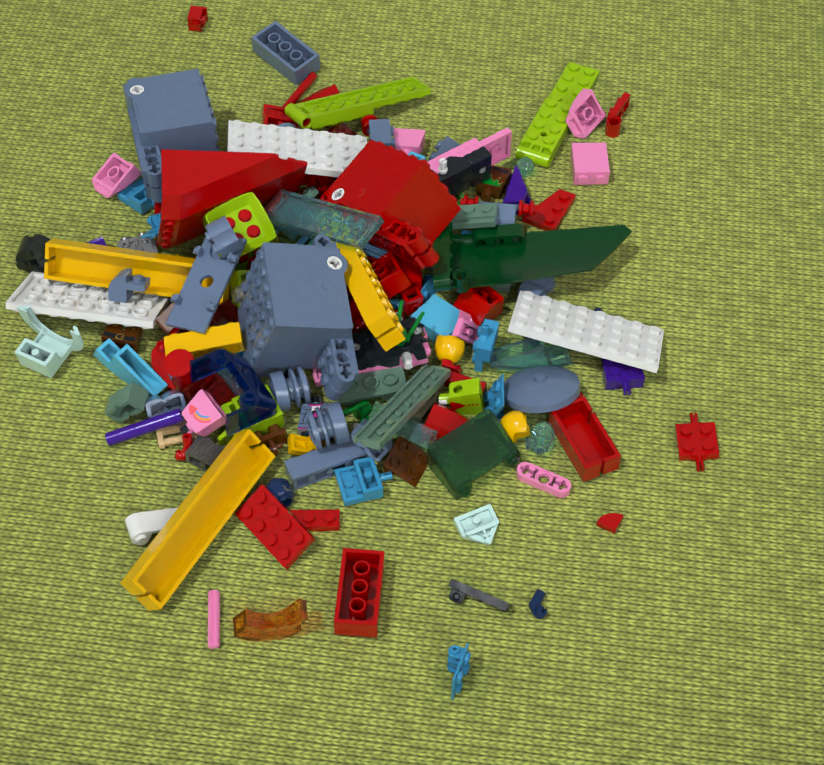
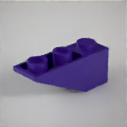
[503,166,531,215]

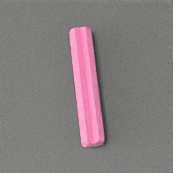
[208,590,220,649]

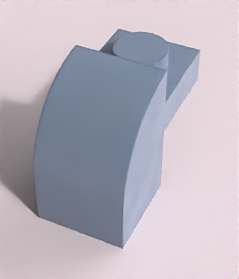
[108,268,150,303]

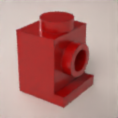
[187,6,208,32]
[400,285,424,316]

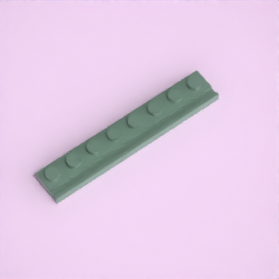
[451,203,499,229]
[353,363,451,450]

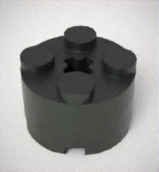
[16,234,55,273]

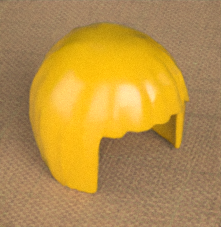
[435,335,465,364]
[500,410,530,443]

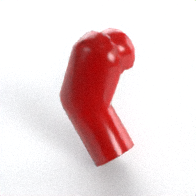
[175,433,192,462]

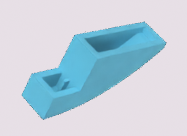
[93,338,168,396]

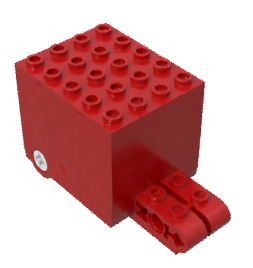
[320,140,461,269]

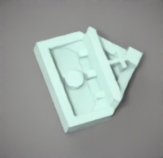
[453,504,499,545]

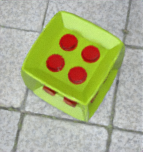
[203,192,279,272]

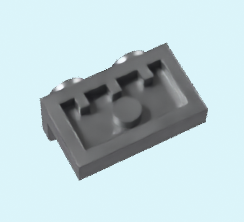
[117,232,158,253]

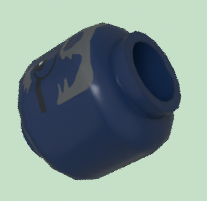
[267,478,295,507]

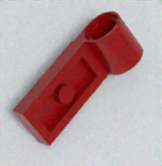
[605,92,631,138]

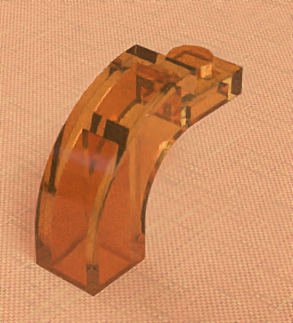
[233,598,308,642]

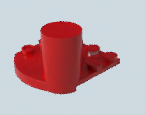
[151,328,235,397]

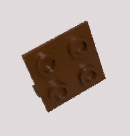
[382,435,431,487]

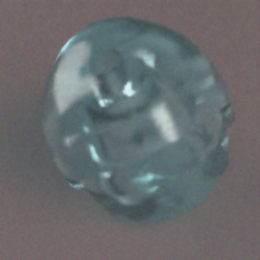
[515,157,534,178]

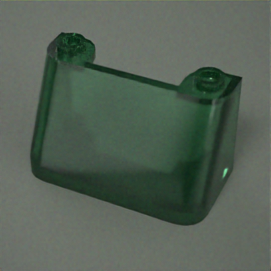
[427,409,521,501]

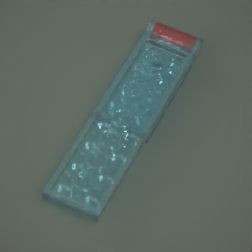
[264,188,385,250]

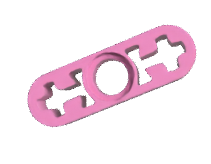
[516,462,571,498]

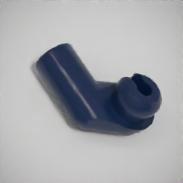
[528,589,547,619]

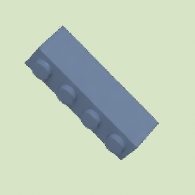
[284,437,367,491]

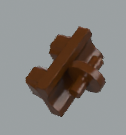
[252,424,288,456]

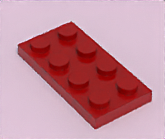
[235,484,315,569]

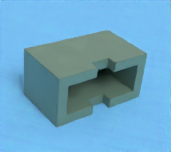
[105,382,148,423]

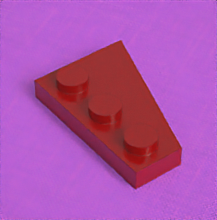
[522,189,576,231]

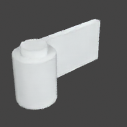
[125,508,178,545]

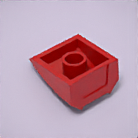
[422,403,477,453]

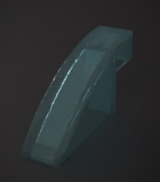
[490,338,573,371]
[368,401,438,449]

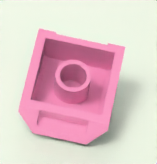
[565,88,606,139]
[92,153,141,198]

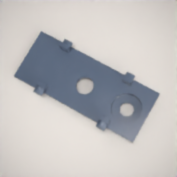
[166,237,247,334]

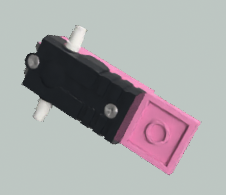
[428,127,512,196]
[312,312,431,387]

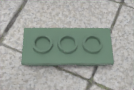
[339,366,406,408]

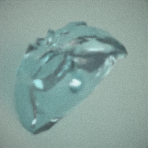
[525,421,555,456]

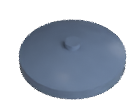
[504,366,580,413]

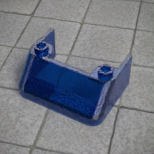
[189,349,277,436]

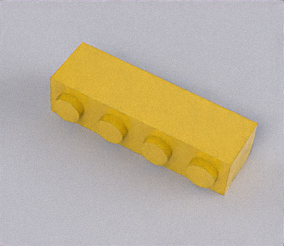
[164,322,245,361]

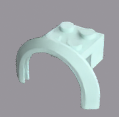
[14,305,84,378]

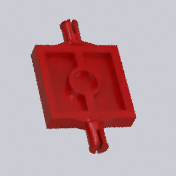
[675,412,719,472]

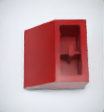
[453,286,504,326]

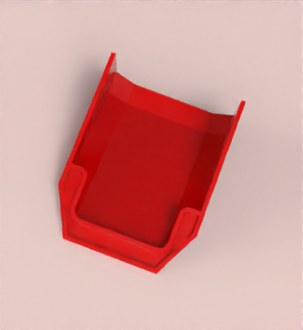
[154,149,308,249]

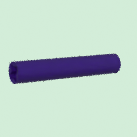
[105,408,184,446]

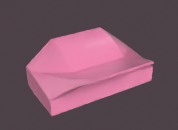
[451,309,479,345]

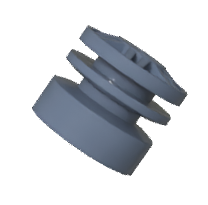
[268,366,311,412]
[306,401,350,451]

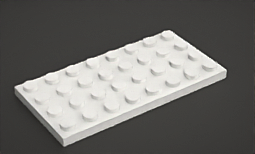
[227,120,367,177]
[5,271,171,329]
[507,290,664,373]

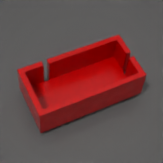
[548,396,621,482]

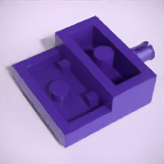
[601,358,645,396]

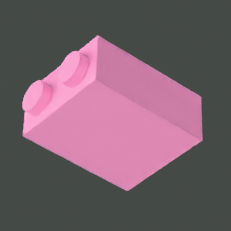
[570,143,610,185]

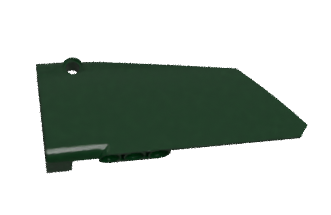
[433,222,632,293]

